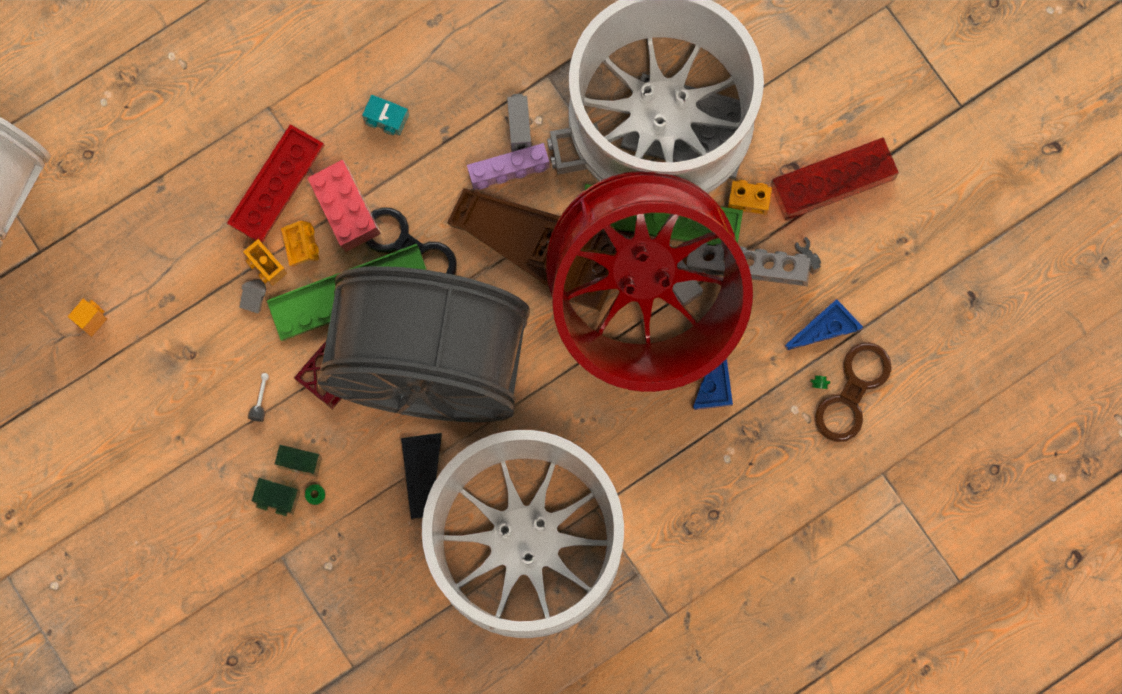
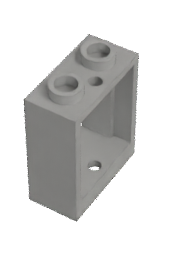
[507,94,531,152]
[547,123,599,175]

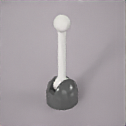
[248,373,269,422]

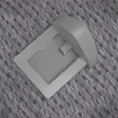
[239,280,266,313]

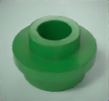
[810,375,831,389]
[305,484,326,505]

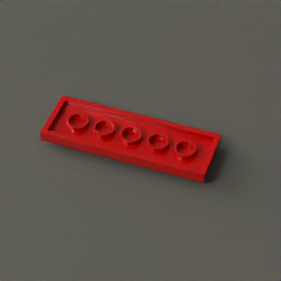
[227,124,325,243]

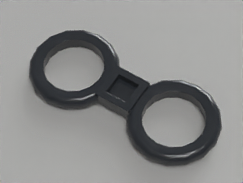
[365,207,457,275]

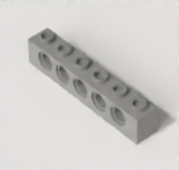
[686,243,811,287]

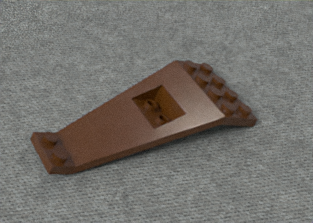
[447,188,630,311]

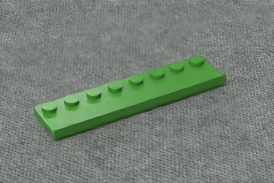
[267,244,427,341]

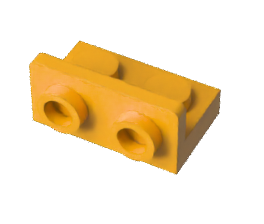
[281,220,320,267]

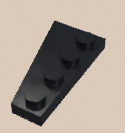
[401,433,442,520]

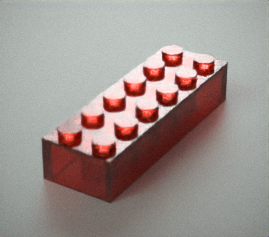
[770,137,899,221]

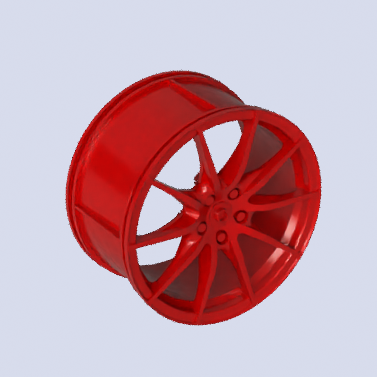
[546,171,753,392]

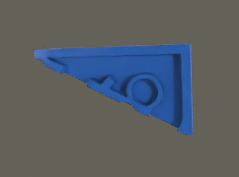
[784,299,863,350]
[693,359,733,410]

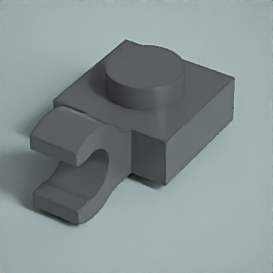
[794,237,821,275]

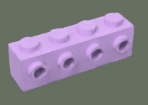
[467,143,550,190]

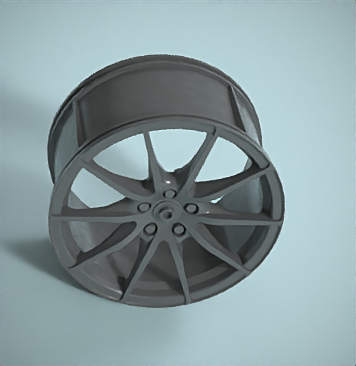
[317,266,530,422]

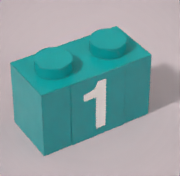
[362,94,409,136]

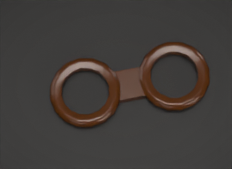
[815,342,892,442]

